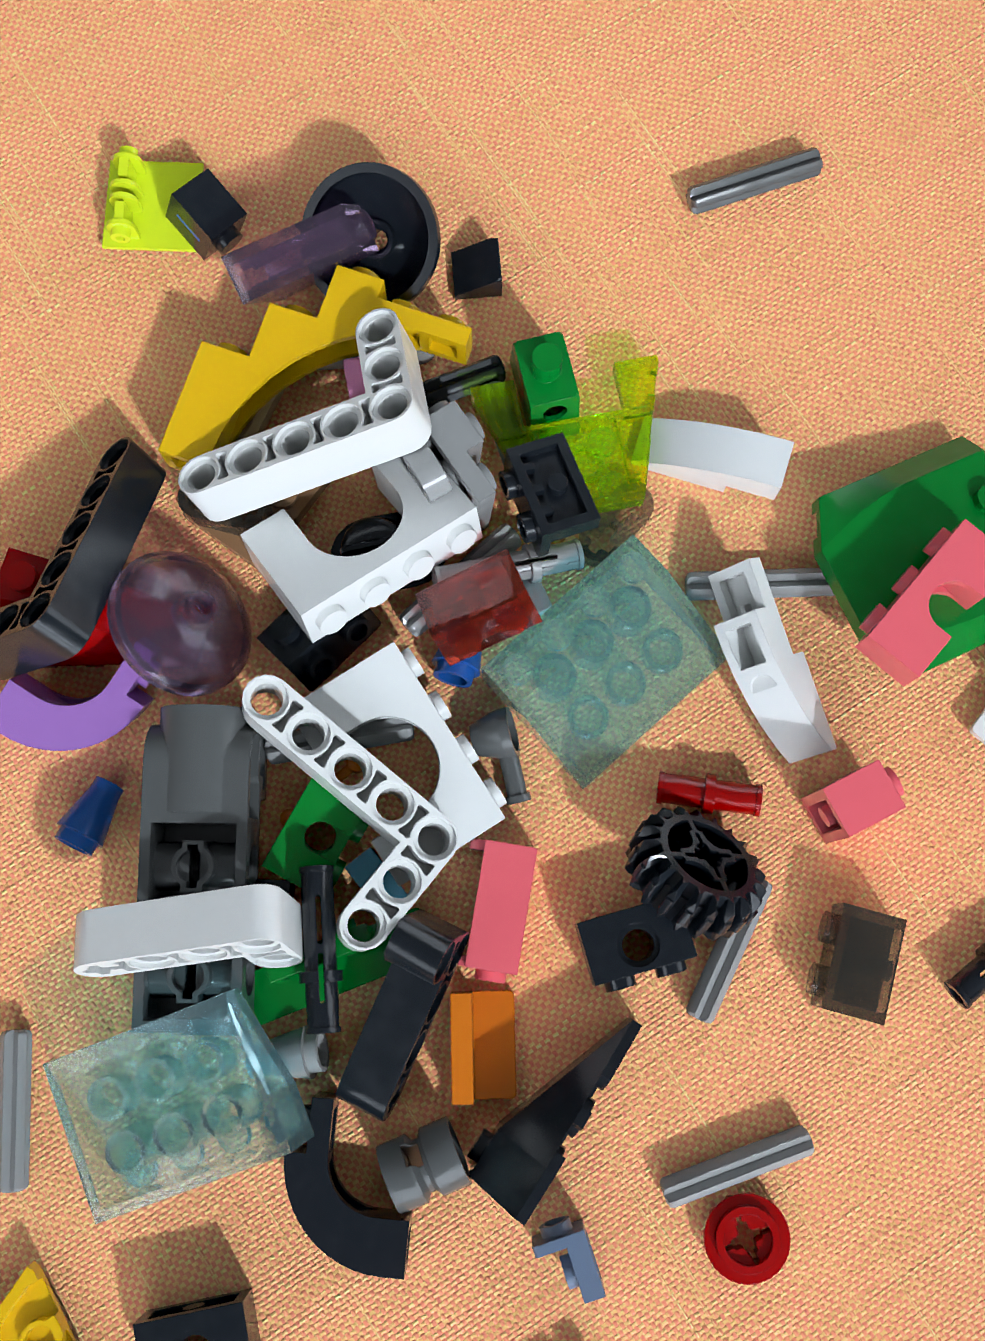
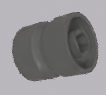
[376,1116,472,1215]

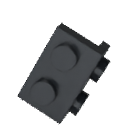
[257,608,381,692]

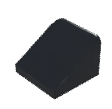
[451,238,502,300]

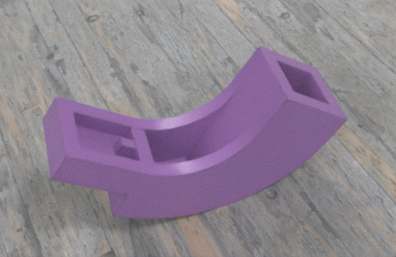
[0,635,165,751]

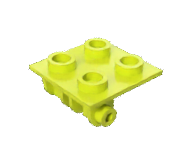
[102,145,204,252]

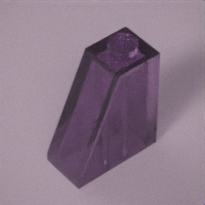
[221,204,379,305]

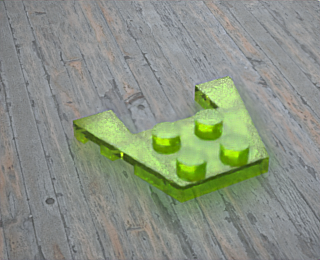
[470,355,659,513]

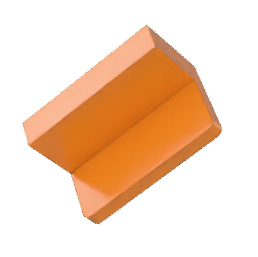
[450,990,517,1105]

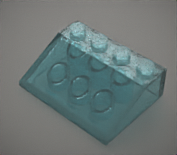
[481,535,726,790]
[43,988,315,1225]

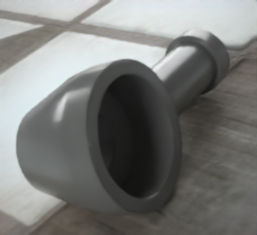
[469,707,531,805]

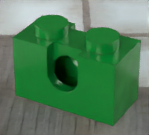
[262,778,369,897]

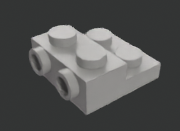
[426,400,497,531]

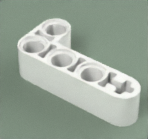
[73,884,303,977]

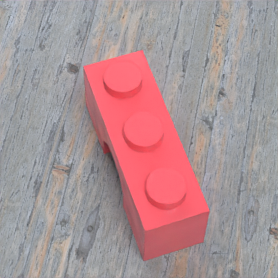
[855,519,985,687]

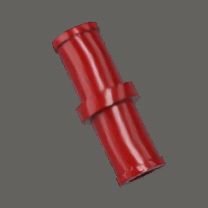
[656,771,763,817]

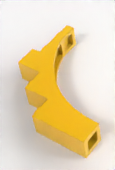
[158,265,472,470]

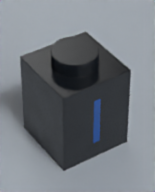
[166,169,247,260]

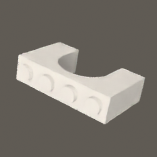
[240,457,483,643]
[299,642,507,887]

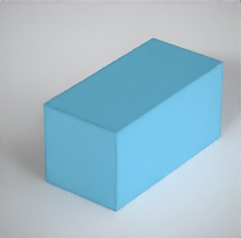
[345,847,408,898]

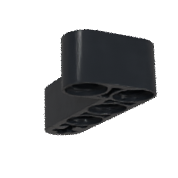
[336,909,469,1122]

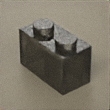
[806,903,907,1025]

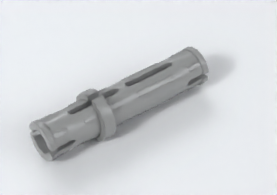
[431,538,585,598]

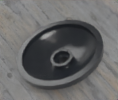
[301,162,441,302]

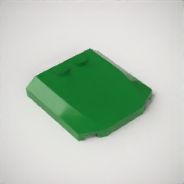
[812,436,985,674]

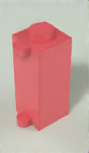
[458,839,538,984]

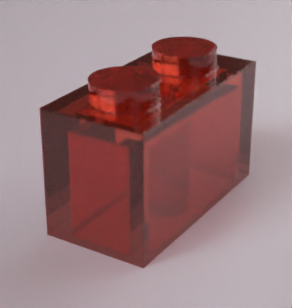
[415,549,542,666]

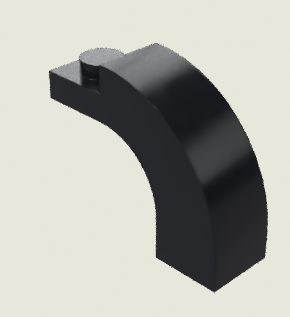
[284,1091,413,1280]

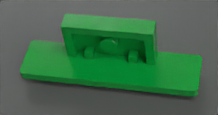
[244,908,419,1032]

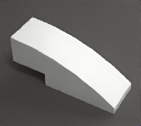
[630,418,794,500]

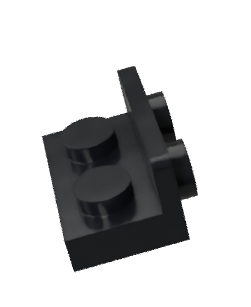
[498,432,601,557]

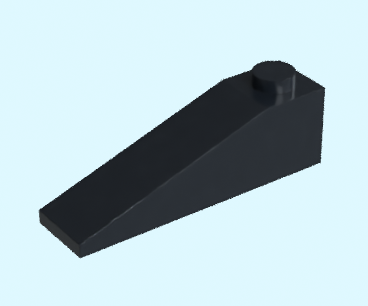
[467,1016,642,1226]

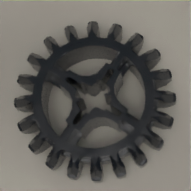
[624,806,767,941]

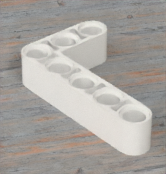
[178,308,432,522]
[242,674,459,952]

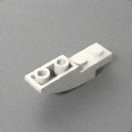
[708,557,837,764]

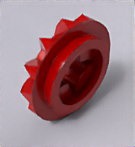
[702,1192,791,1285]

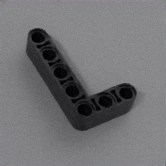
[0,437,166,680]

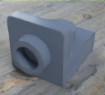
[532,1216,606,1304]

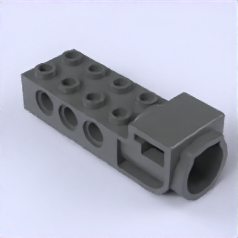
[131,704,267,1033]

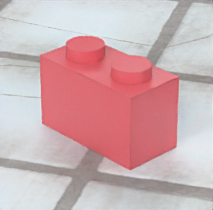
[801,759,906,844]

